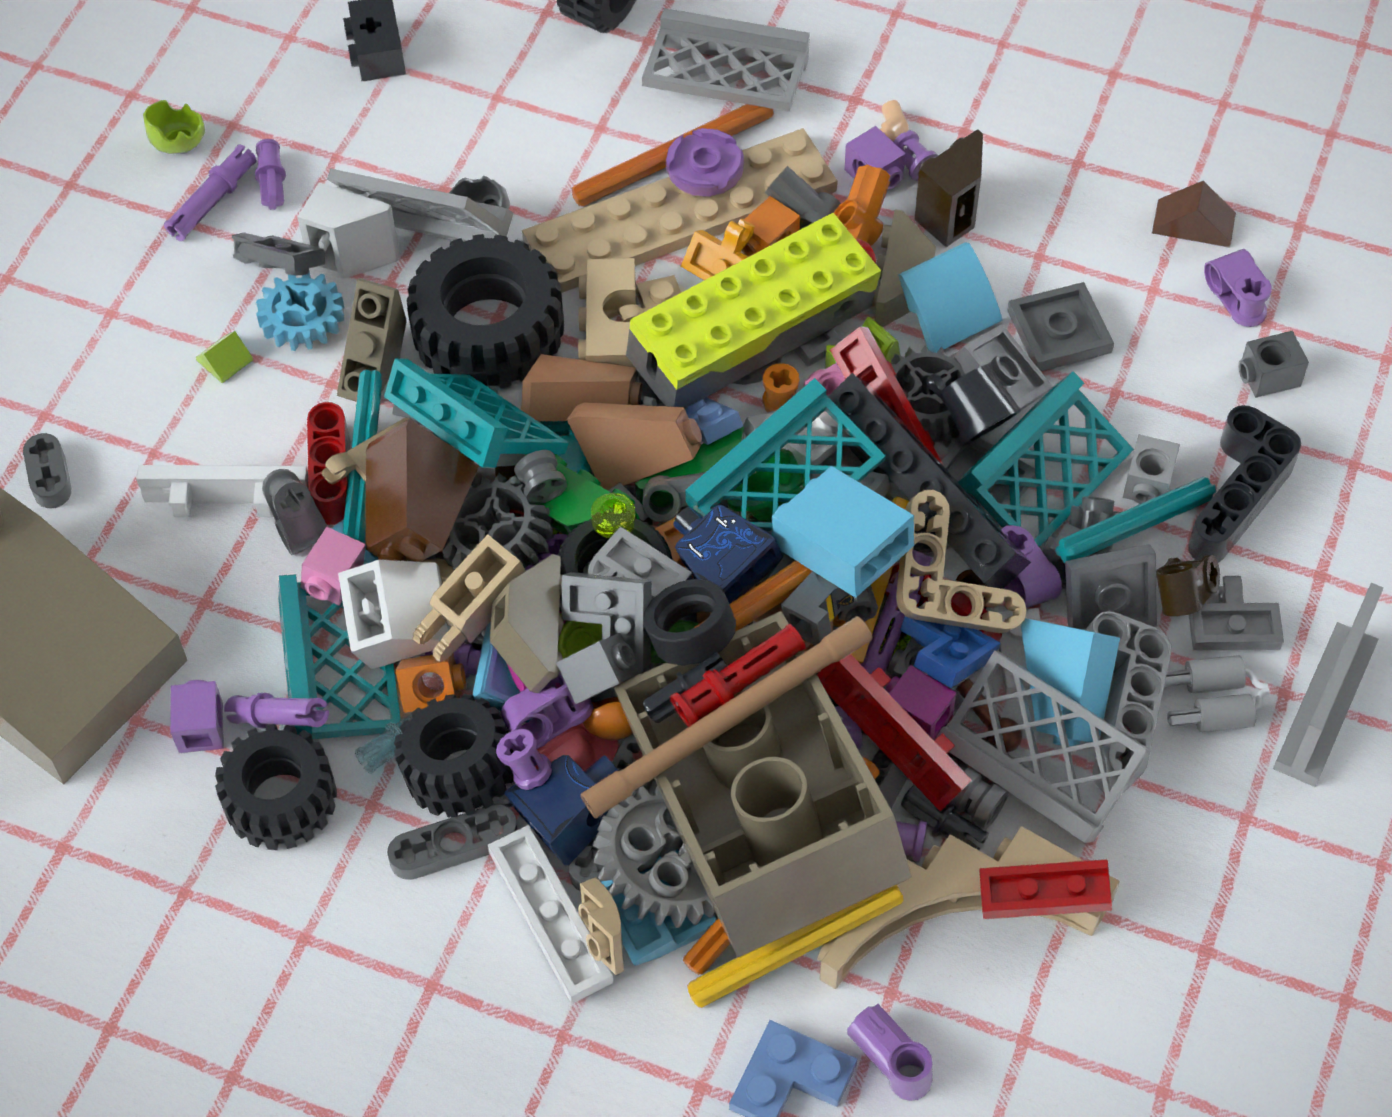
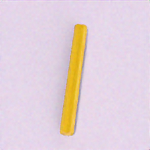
[687,884,904,1008]

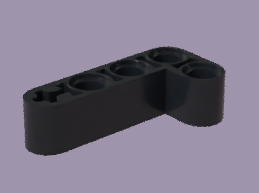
[1188,405,1301,563]

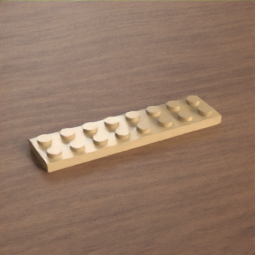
[522,128,838,293]

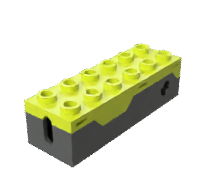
[626,213,881,409]

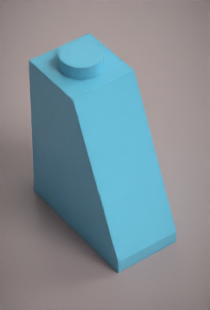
[1021,618,1120,747]

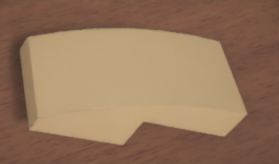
[578,877,624,975]

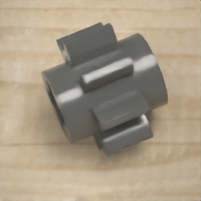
[1069,496,1121,529]

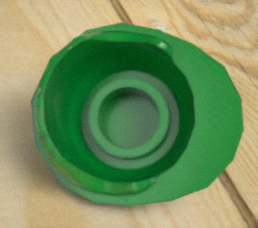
[728,448,805,522]

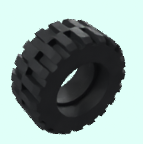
[406,234,564,389]

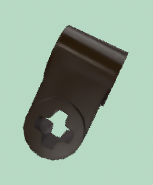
[1156,555,1220,617]

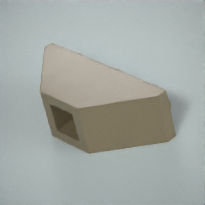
[869,209,936,327]
[337,278,407,402]
[490,554,564,693]

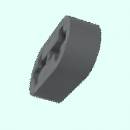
[23,433,72,508]

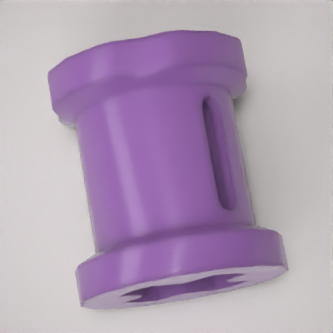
[893,130,938,182]
[496,729,552,790]
[896,821,927,862]

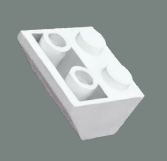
[297,182,400,279]
[338,560,450,669]

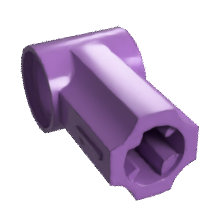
[847,1004,932,1101]

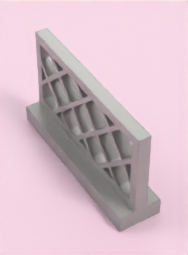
[642,8,810,112]
[327,168,514,241]
[1273,583,1384,787]
[936,650,1150,843]

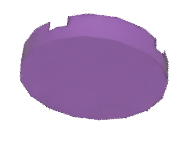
[666,128,744,197]

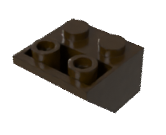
[914,129,983,247]

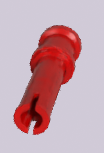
[670,623,806,727]

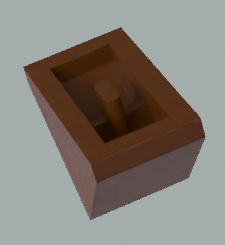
[1152,180,1236,248]

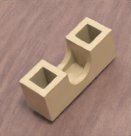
[578,258,637,379]

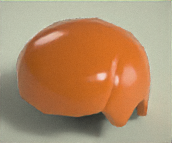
[583,697,633,741]

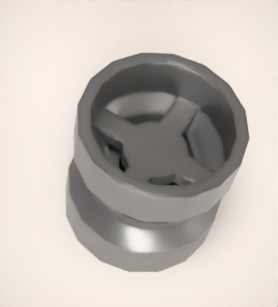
[947,767,1009,830]

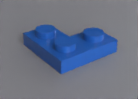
[900,601,1001,688]

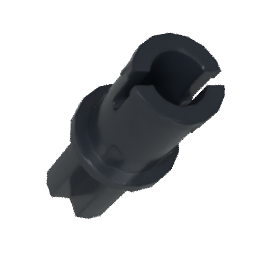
[643,651,727,723]
[901,785,989,850]

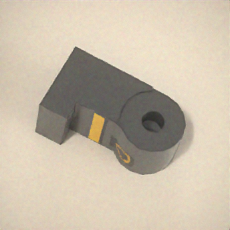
[781,571,858,646]

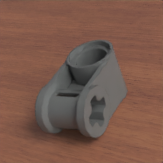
[262,469,327,555]

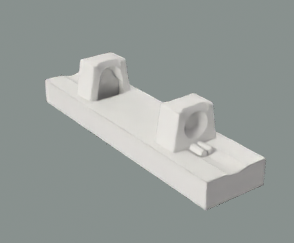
[136,465,309,517]

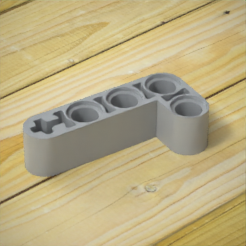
[1085,611,1172,793]

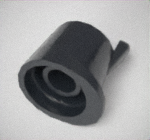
[926,364,1021,448]

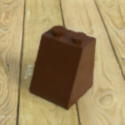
[366,418,480,562]

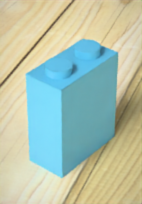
[772,466,914,598]

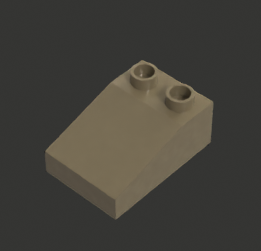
[0,488,188,784]
[614,611,911,958]

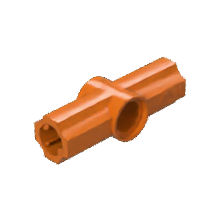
[834,164,890,246]

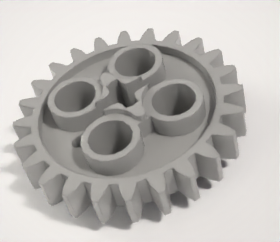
[593,786,716,927]

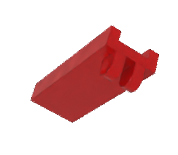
[979,859,1113,920]

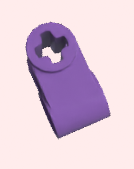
[1204,249,1272,327]
[1001,525,1062,608]
[501,672,594,749]

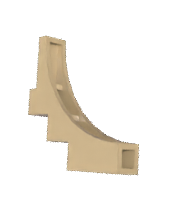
[817,826,1120,989]

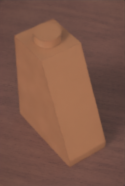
[521,354,642,421]
[567,402,702,490]

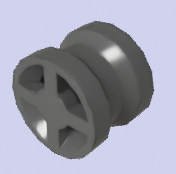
[514,450,567,504]

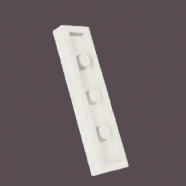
[488,825,614,1004]

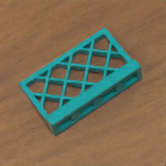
[384,358,569,468]
[958,371,1134,547]
[685,378,886,536]
[278,574,401,739]

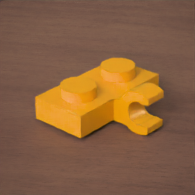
[681,219,755,280]

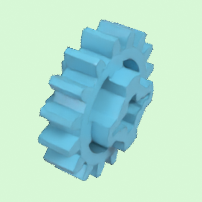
[256,271,345,351]

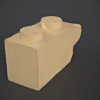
[412,534,526,662]

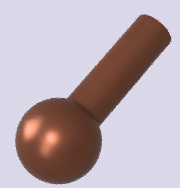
[956,678,1022,753]

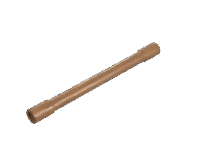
[580,616,873,819]

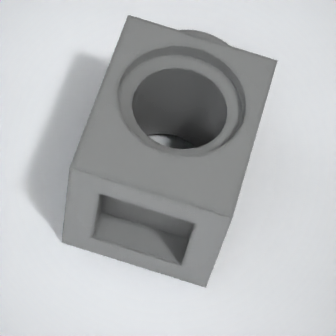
[1122,434,1180,504]

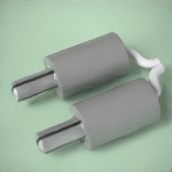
[1164,655,1270,732]

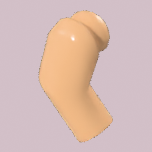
[880,100,908,141]

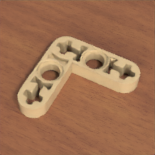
[896,490,1026,633]

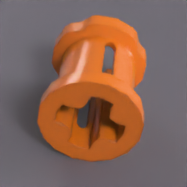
[762,363,800,413]

